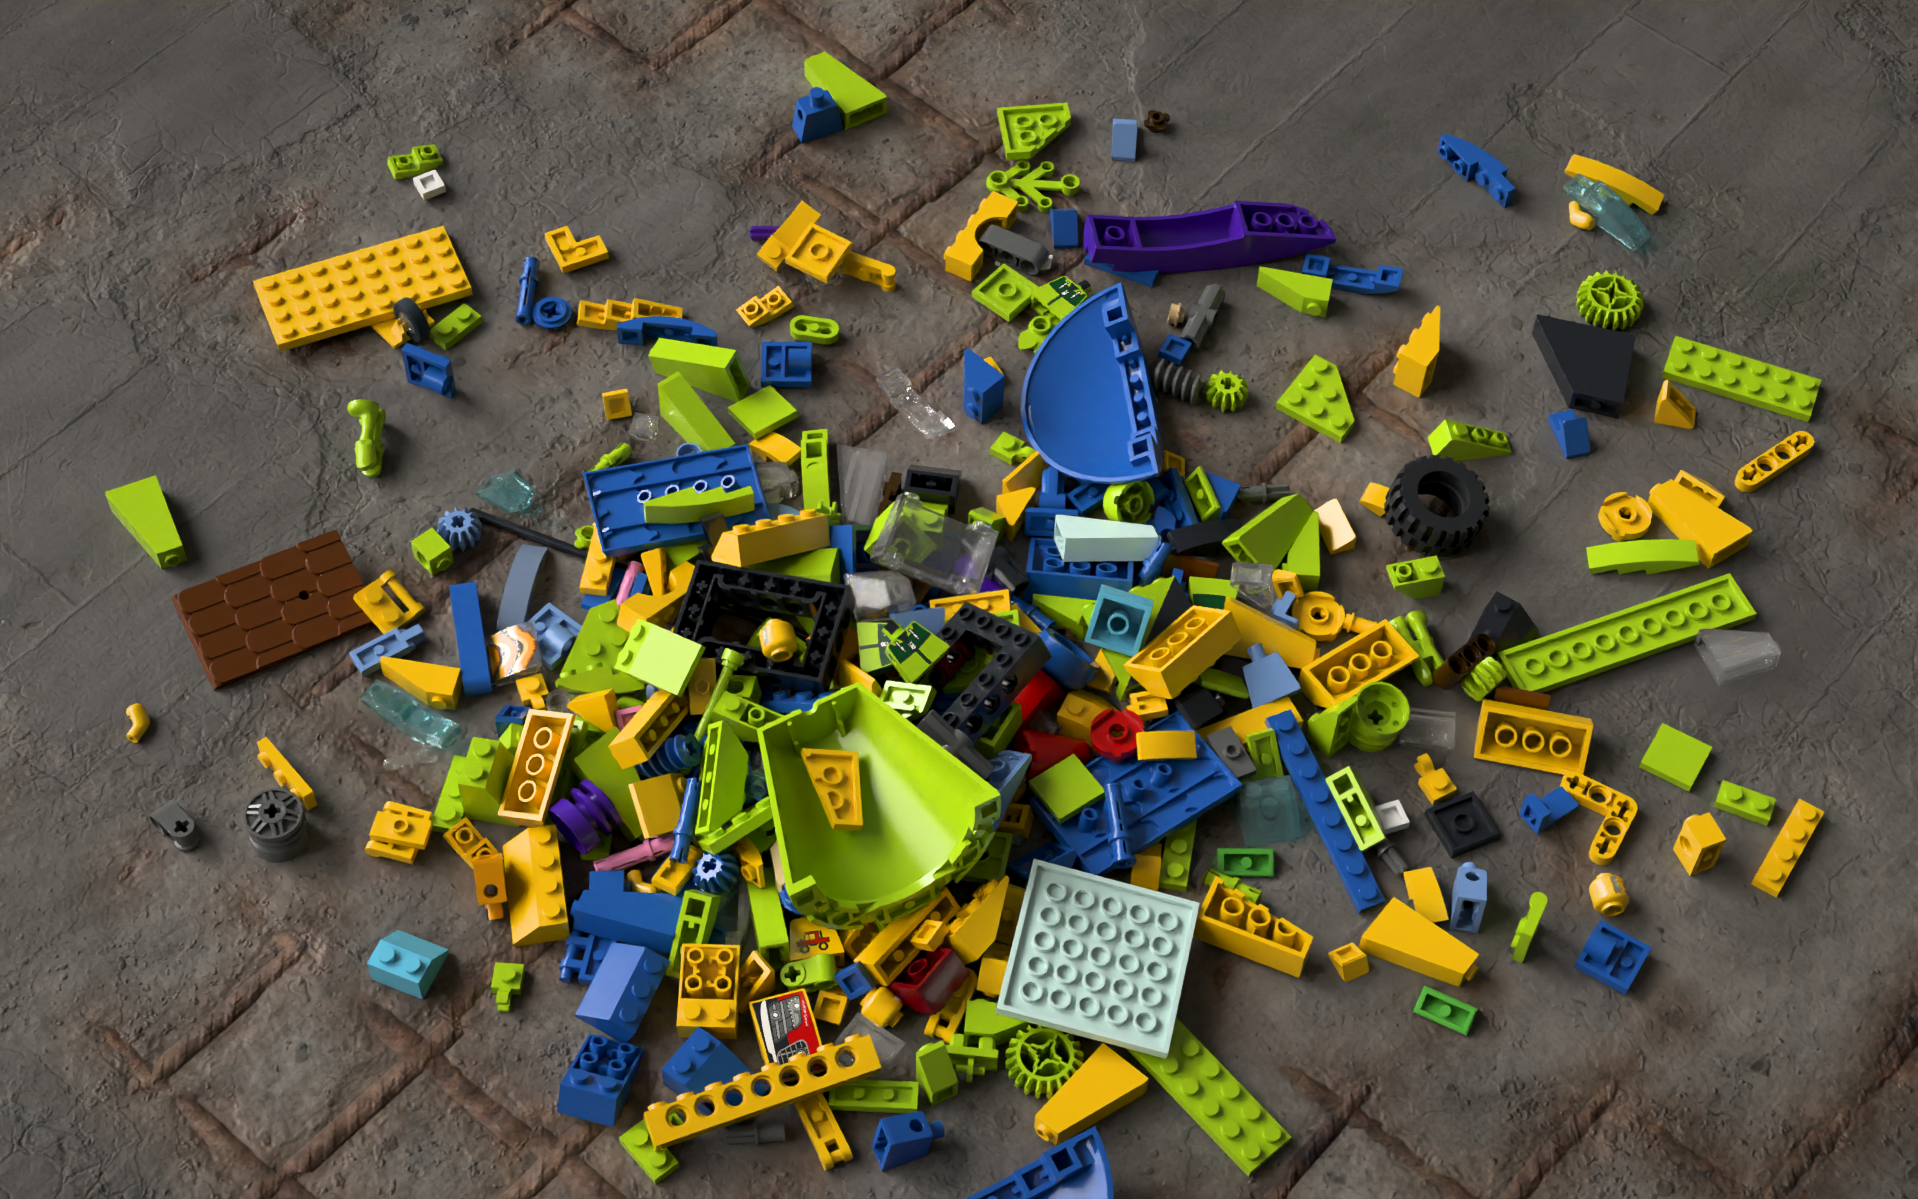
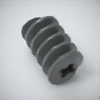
[1152,358,1208,406]

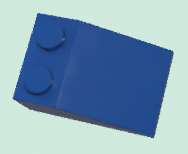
[661,1027,769,1129]

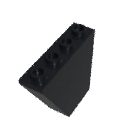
[1532,314,1636,419]

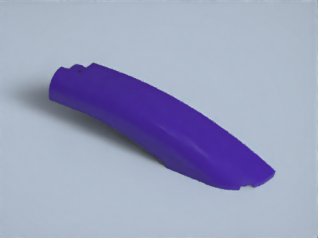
[1083,201,1337,273]

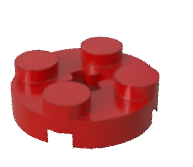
[1090,709,1145,763]

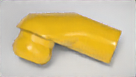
[1569,201,1596,230]
[126,703,150,743]
[627,870,663,893]

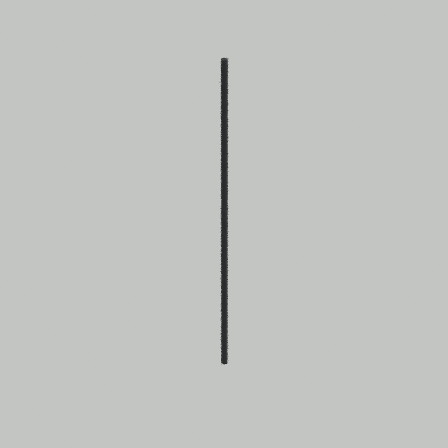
[469,507,944,694]

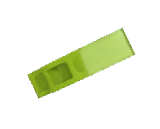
[801,429,831,510]
[555,662,645,696]

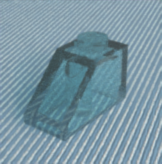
[475,470,536,513]

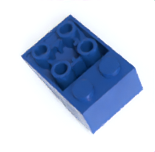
[557,1034,645,1127]

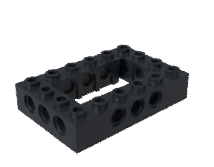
[673,560,856,695]
[895,602,1052,744]

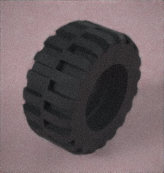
[1384,455,1490,557]

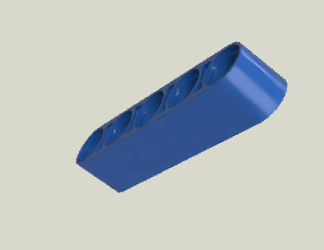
[449,581,493,697]

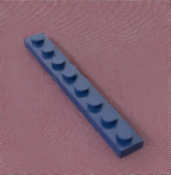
[1265,709,1385,914]

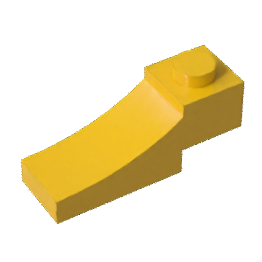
[757,201,822,272]

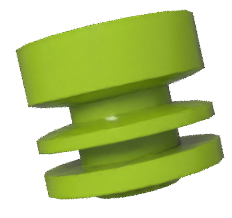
[1348,681,1410,752]

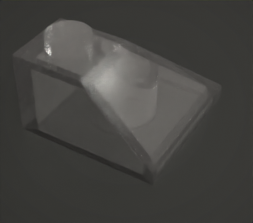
[843,570,916,623]

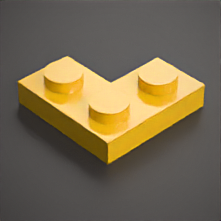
[545,226,609,274]

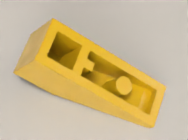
[380,656,463,710]

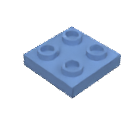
[512,603,582,671]

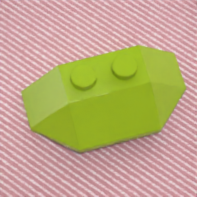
[695,720,749,835]

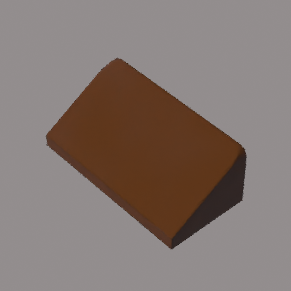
[1162,552,1219,588]
[1492,685,1551,711]

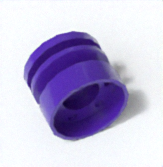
[548,779,623,855]

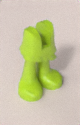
[347,399,386,478]

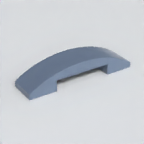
[496,544,549,634]

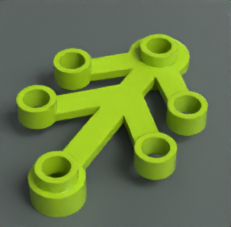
[986,160,1080,213]

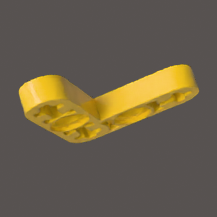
[1560,772,1638,865]

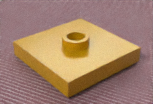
[785,222,853,284]

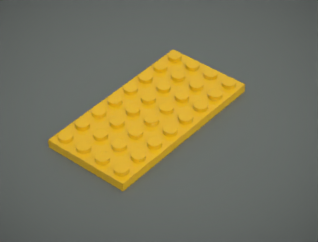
[253,226,473,352]

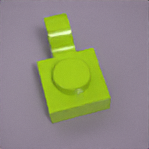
[990,432,1036,465]
[491,962,525,1012]

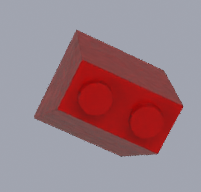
[1013,670,1066,734]

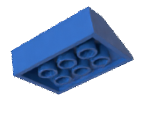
[1024,537,1134,602]

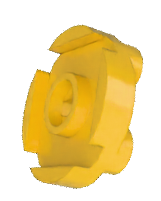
[1598,492,1652,542]
[1291,591,1345,641]

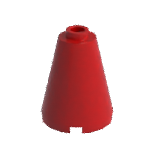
[1013,729,1092,784]

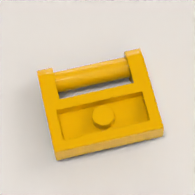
[353,569,426,634]
[364,801,433,864]

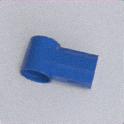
[1039,467,1066,509]

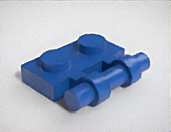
[559,928,619,985]

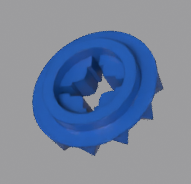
[532,297,572,331]

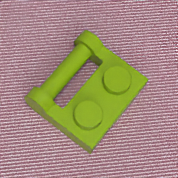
[1510,892,1548,963]

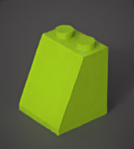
[458,737,520,827]

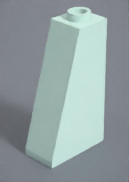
[1054,515,1161,562]

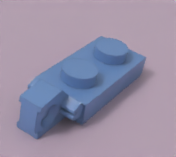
[349,624,426,677]

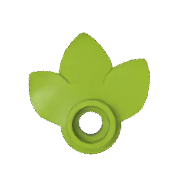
[1018,316,1054,354]

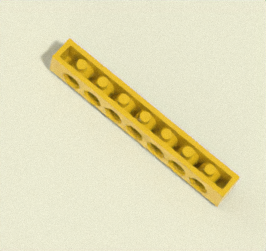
[644,1033,882,1151]

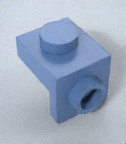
[1271,591,1299,631]

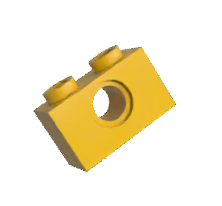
[1673,812,1727,876]

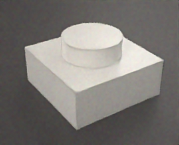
[413,170,446,200]
[1375,799,1410,835]

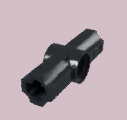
[961,529,1029,597]

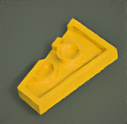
[801,748,863,831]

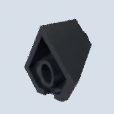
[1468,591,1539,657]
[1173,686,1228,730]

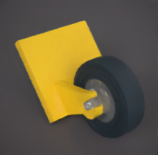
[370,297,435,349]

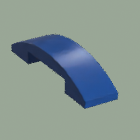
[1302,254,1404,294]
[617,316,718,347]

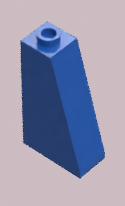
[570,890,684,955]

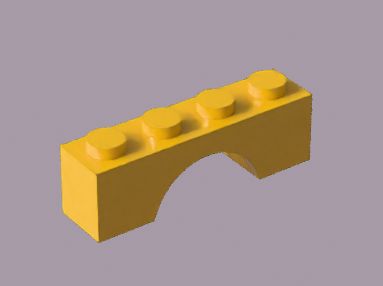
[944,191,1018,282]
[617,561,695,632]

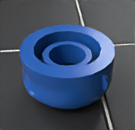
[1037,628,1100,690]

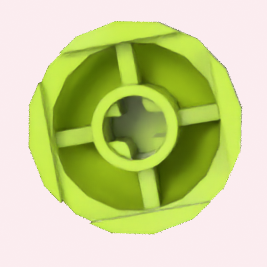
[1103,480,1155,525]

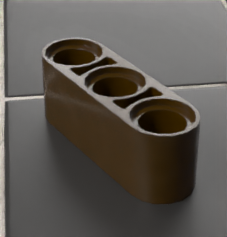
[1433,633,1496,690]

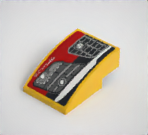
[748,988,826,1084]

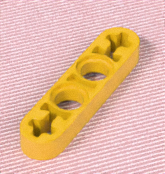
[1735,431,1814,493]

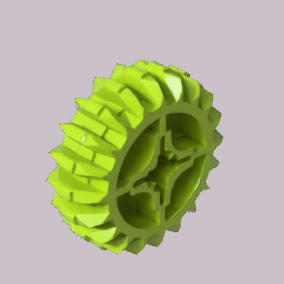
[1576,270,1644,331]
[1005,1024,1084,1100]

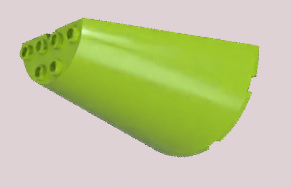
[757,682,1001,930]

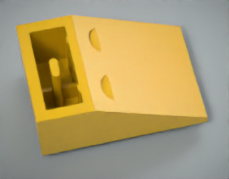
[1393,305,1440,398]
[939,875,1010,966]
[676,944,740,1040]

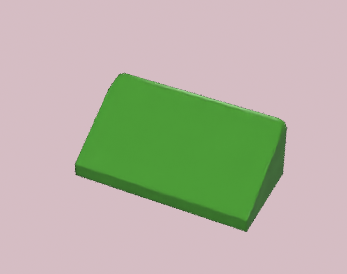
[1217,848,1274,877]
[1413,985,1478,1036]

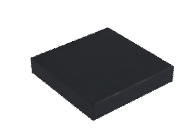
[1424,791,1501,859]

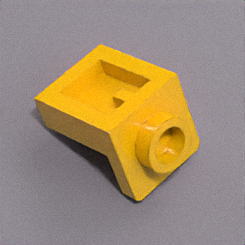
[1126,691,1168,721]

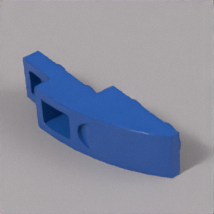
[1437,134,1516,208]

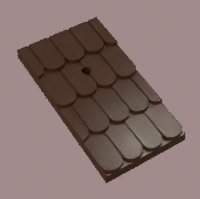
[172,529,374,691]

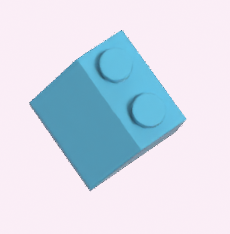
[1084,584,1153,657]
[367,930,450,1000]

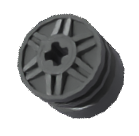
[243,788,310,863]

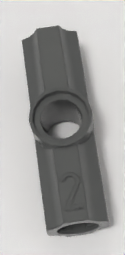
[1180,283,1226,351]
[917,710,995,780]

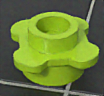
[574,525,595,550]

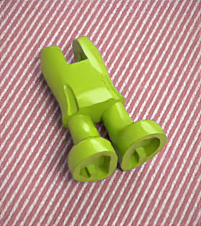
[1389,610,1444,687]

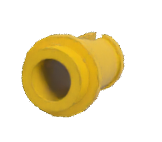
[1342,612,1377,634]

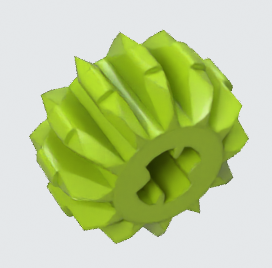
[1205,370,1249,413]
[1461,657,1507,702]

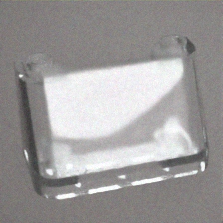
[870,492,999,596]

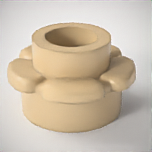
[1167,303,1186,327]

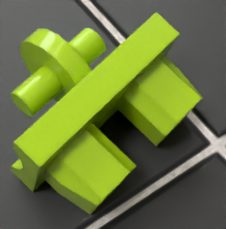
[946,1034,999,1083]

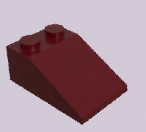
[875,947,970,1015]

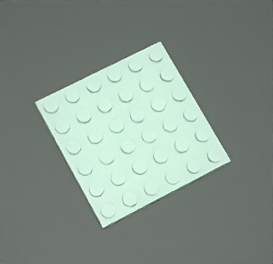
[995,859,1200,1059]

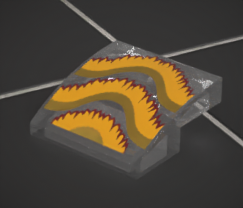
[485,620,544,687]

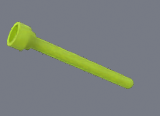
[680,648,745,775]

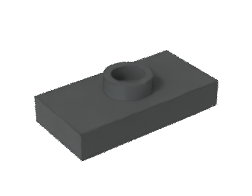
[1206,726,1257,781]

